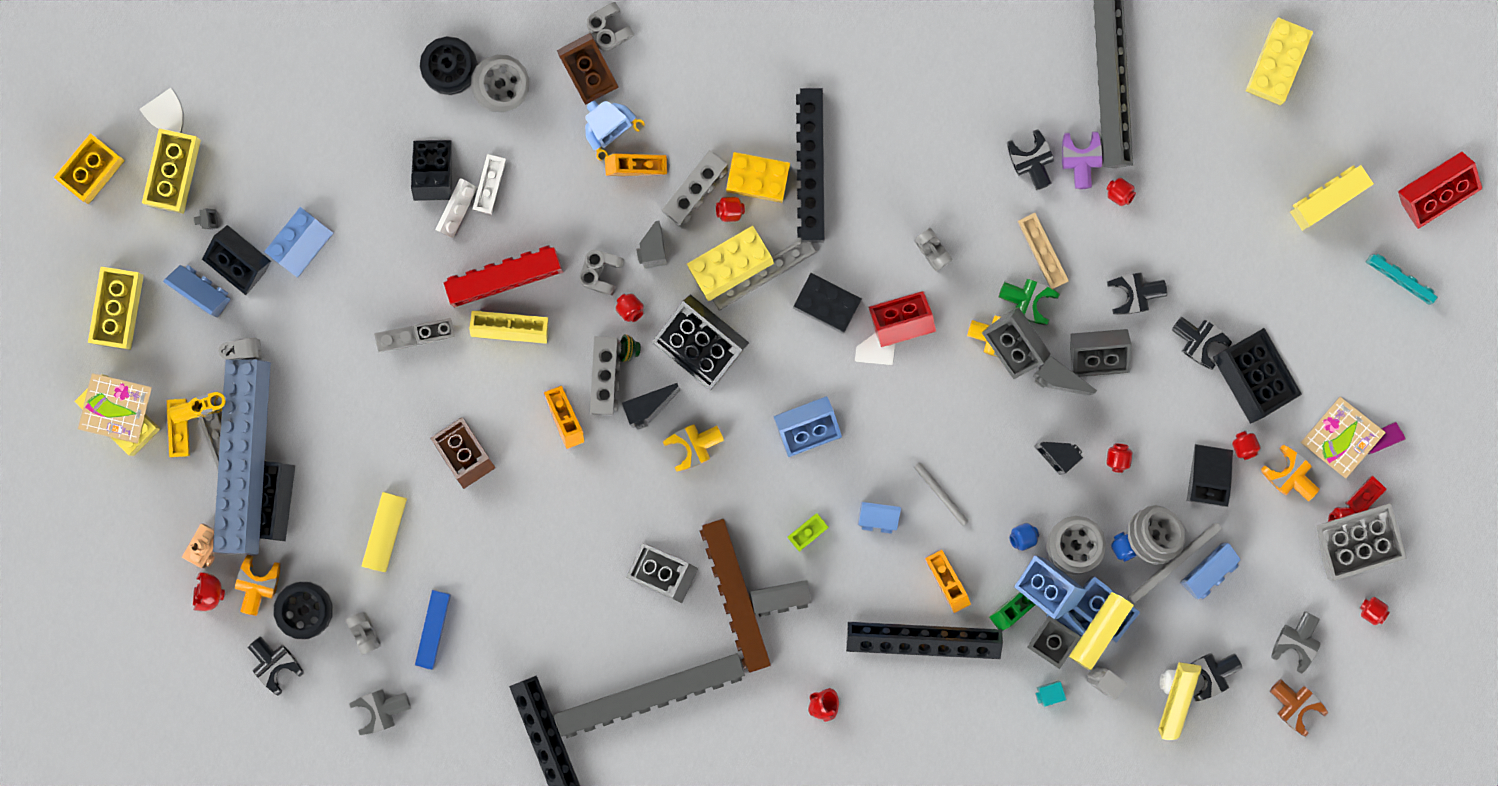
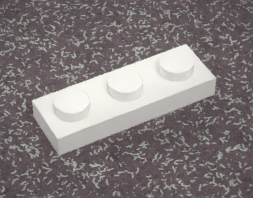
[473,154,506,215]
[435,178,478,239]

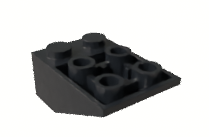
[411,140,452,201]
[1186,444,1233,507]

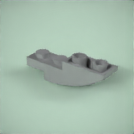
[374,318,455,353]

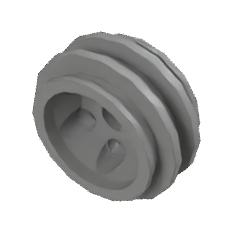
[471,54,529,112]
[1128,505,1184,565]
[1046,516,1106,575]

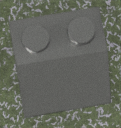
[1027,616,1081,669]

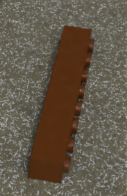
[699,518,771,673]

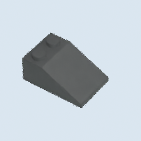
[1033,356,1097,395]
[626,543,698,603]

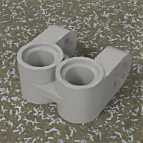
[587,2,634,51]
[915,228,953,271]
[579,250,624,296]
[219,338,262,360]
[346,612,381,655]

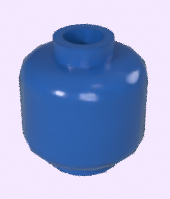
[1009,523,1039,551]
[1111,532,1137,562]

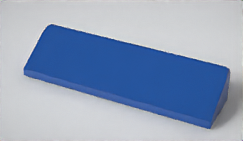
[415,590,451,670]

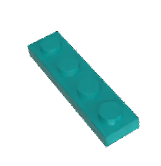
[1366,254,1438,305]

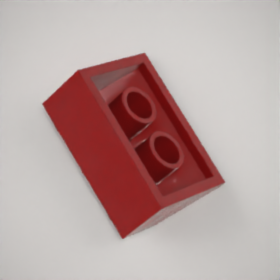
[868,291,936,347]

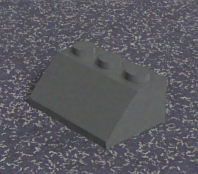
[636,221,667,268]
[982,307,1051,379]
[1070,329,1131,377]
[750,580,812,617]

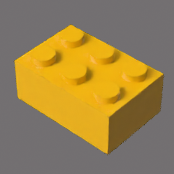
[54,133,125,204]
[726,152,790,203]

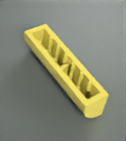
[469,311,548,344]
[361,492,407,572]
[1069,592,1134,670]
[1158,662,1201,740]

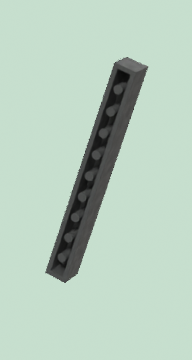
[1093,0,1133,168]
[554,653,745,739]

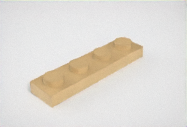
[1018,213,1069,289]

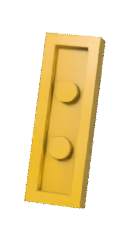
[166,399,190,457]

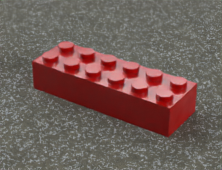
[443,245,563,308]

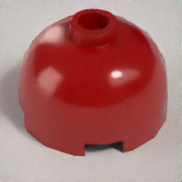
[192,572,225,611]

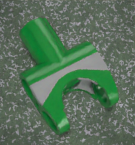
[998,279,1060,325]

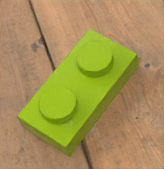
[787,513,829,552]

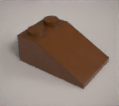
[557,33,619,105]
[430,417,496,489]

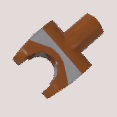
[1270,679,1329,737]

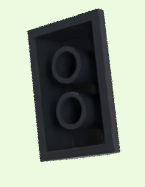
[202,225,271,295]
[1034,442,1083,475]

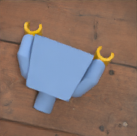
[585,101,645,161]

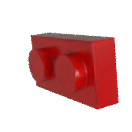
[1345,476,1387,513]

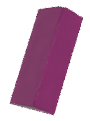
[1368,422,1406,455]

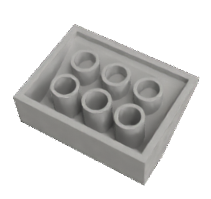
[1316,503,1407,581]

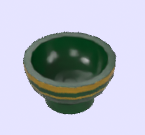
[619,334,641,362]

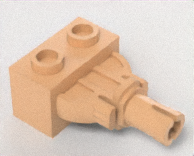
[182,524,215,569]

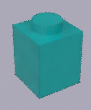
[1035,681,1067,707]

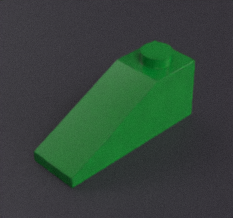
[989,592,1036,631]

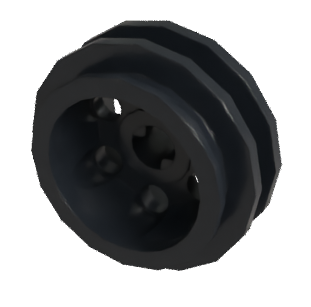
[419,36,478,95]
[273,582,333,639]

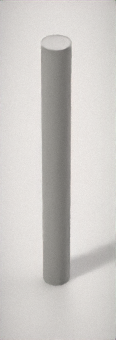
[914,462,968,526]

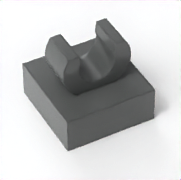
[194,208,219,230]

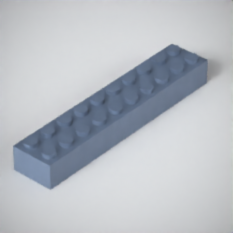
[213,359,271,555]

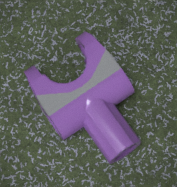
[1061,132,1102,189]

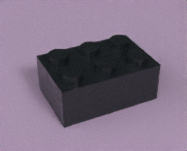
[793,273,862,334]

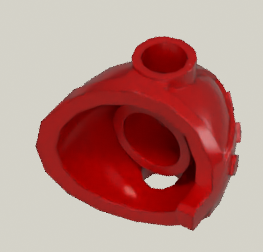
[808,688,839,722]

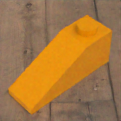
[605,154,667,176]
[544,386,584,449]
[925,550,971,613]

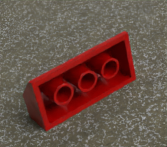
[1398,152,1482,229]

